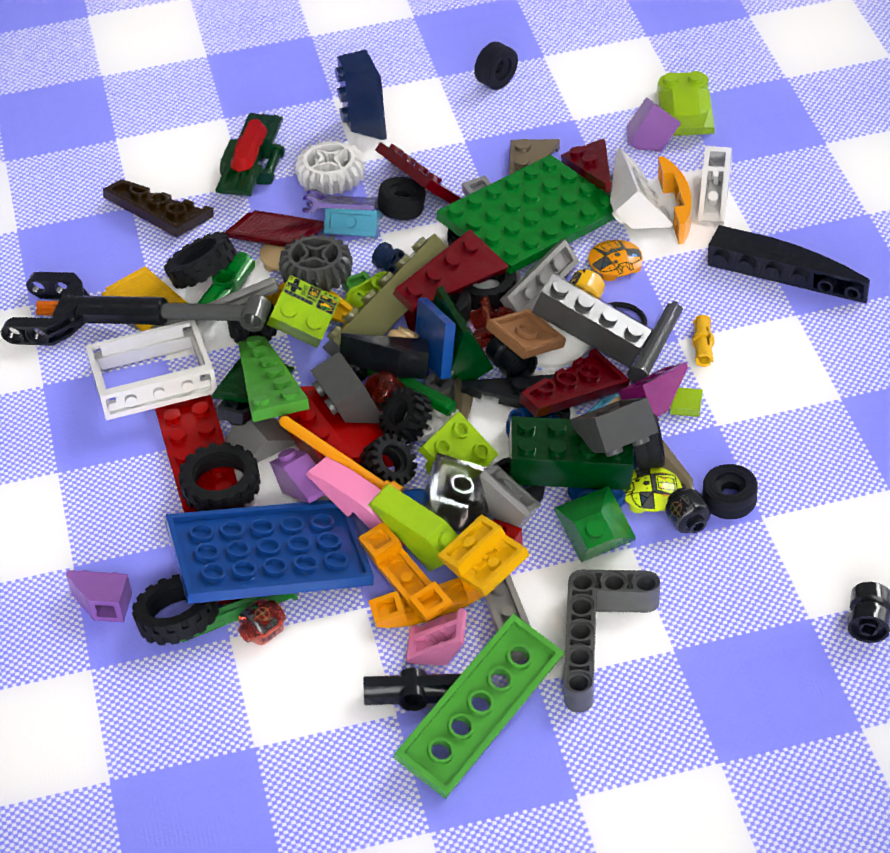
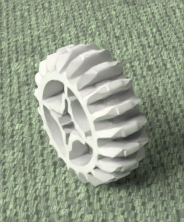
[295,139,365,195]

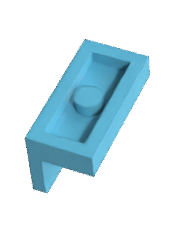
[324,208,383,238]

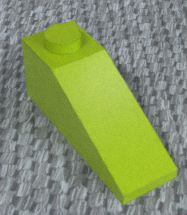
[368,484,458,572]

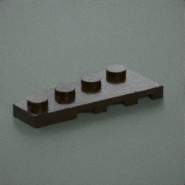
[103,179,214,237]

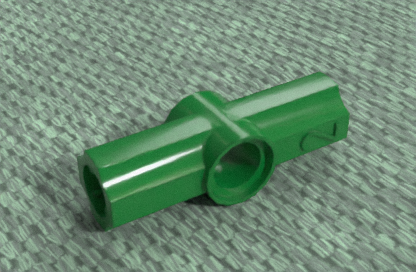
[197,251,255,322]

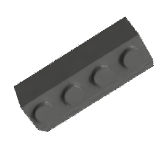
[532,274,654,368]

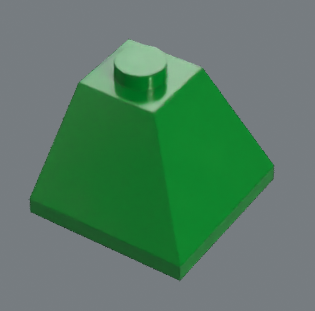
[554,486,636,563]

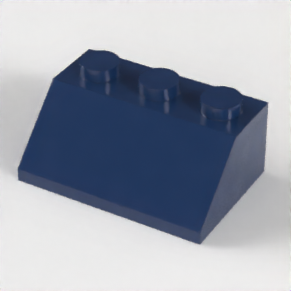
[335,49,387,140]

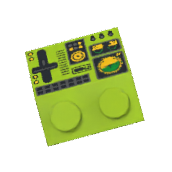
[267,275,340,348]

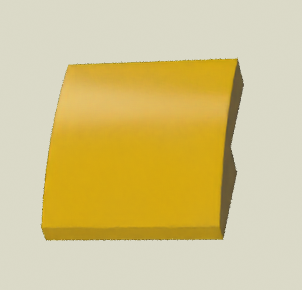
[437,514,530,597]

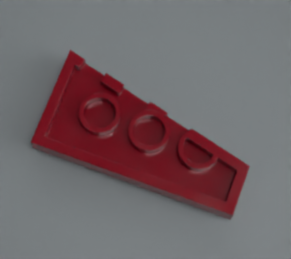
[375,142,461,204]

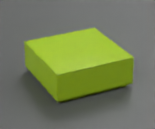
[671,387,703,417]

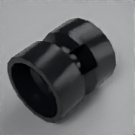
[485,336,538,378]
[847,582,890,643]

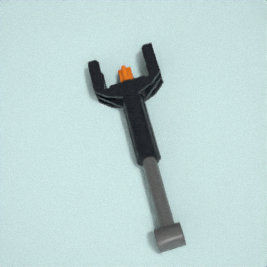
[0,272,271,346]

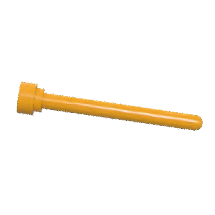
[279,416,404,493]

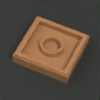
[486,308,566,359]

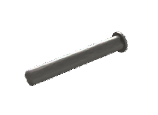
[627,301,683,383]

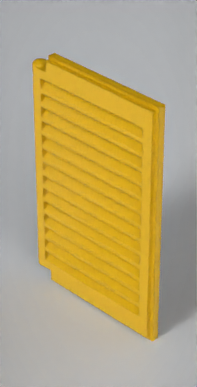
[101,266,187,332]

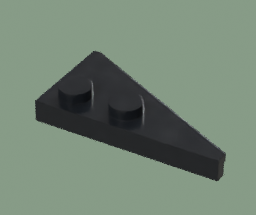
[460,374,571,419]

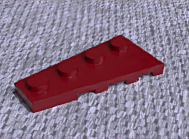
[393,229,509,313]
[519,348,630,417]

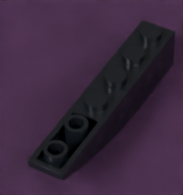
[707,225,870,304]

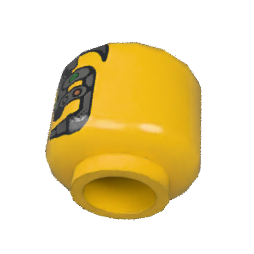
[570,269,605,299]

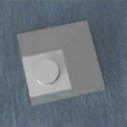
[480,464,542,528]

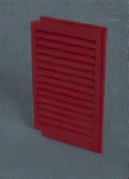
[225,210,324,247]

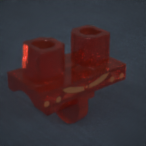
[469,296,515,348]

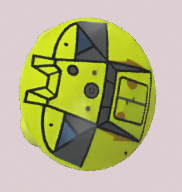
[623,467,682,513]

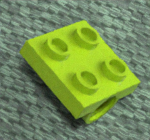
[418,411,499,492]

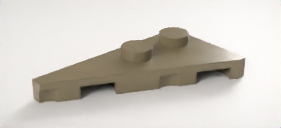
[509,139,560,175]

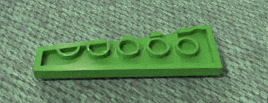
[238,336,309,422]

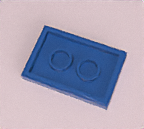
[415,298,456,379]

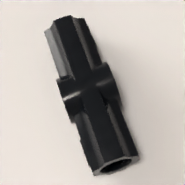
[363,667,462,711]

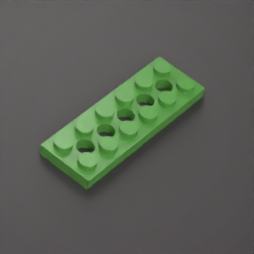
[393,613,565,800]

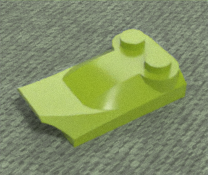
[657,71,715,136]

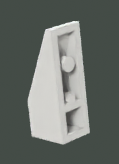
[697,146,732,224]

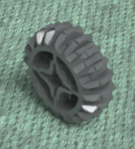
[279,233,353,293]

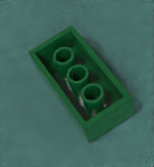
[508,416,634,490]

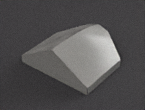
[225,417,295,463]

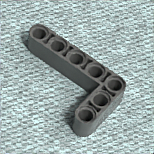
[564,569,660,713]

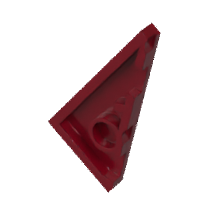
[560,138,612,193]

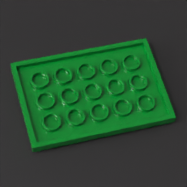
[436,154,615,274]

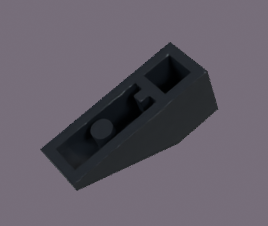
[339,333,429,379]

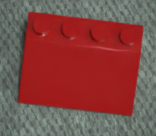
[278,386,398,468]

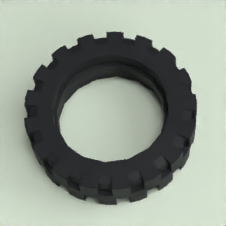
[164,232,237,289]
[178,442,261,512]
[132,574,219,645]

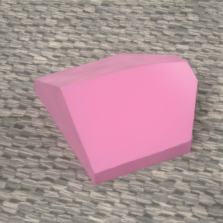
[406,608,467,666]

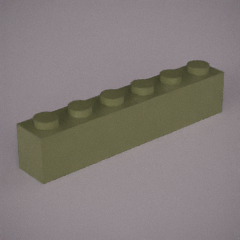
[322,233,447,368]

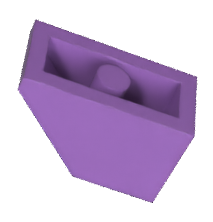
[269,448,325,504]

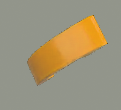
[658,156,692,244]
[358,522,453,621]
[368,577,483,628]

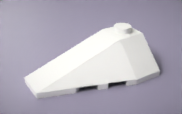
[610,148,673,229]

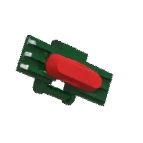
[215,112,285,196]

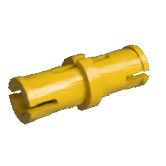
[692,315,715,367]

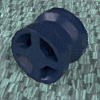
[372,242,405,274]

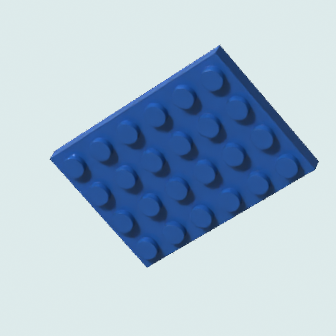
[165,500,374,604]

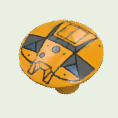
[588,240,643,281]

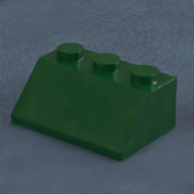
[433,286,493,381]

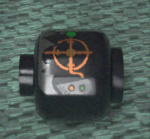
[665,488,711,534]

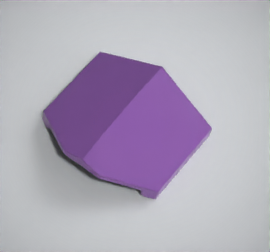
[627,97,681,152]

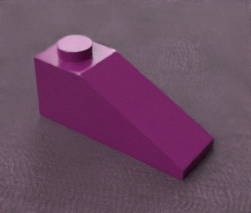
[619,362,688,421]

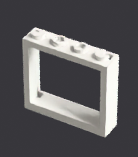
[85,320,217,421]

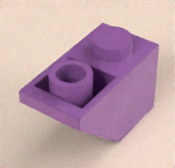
[66,570,132,622]

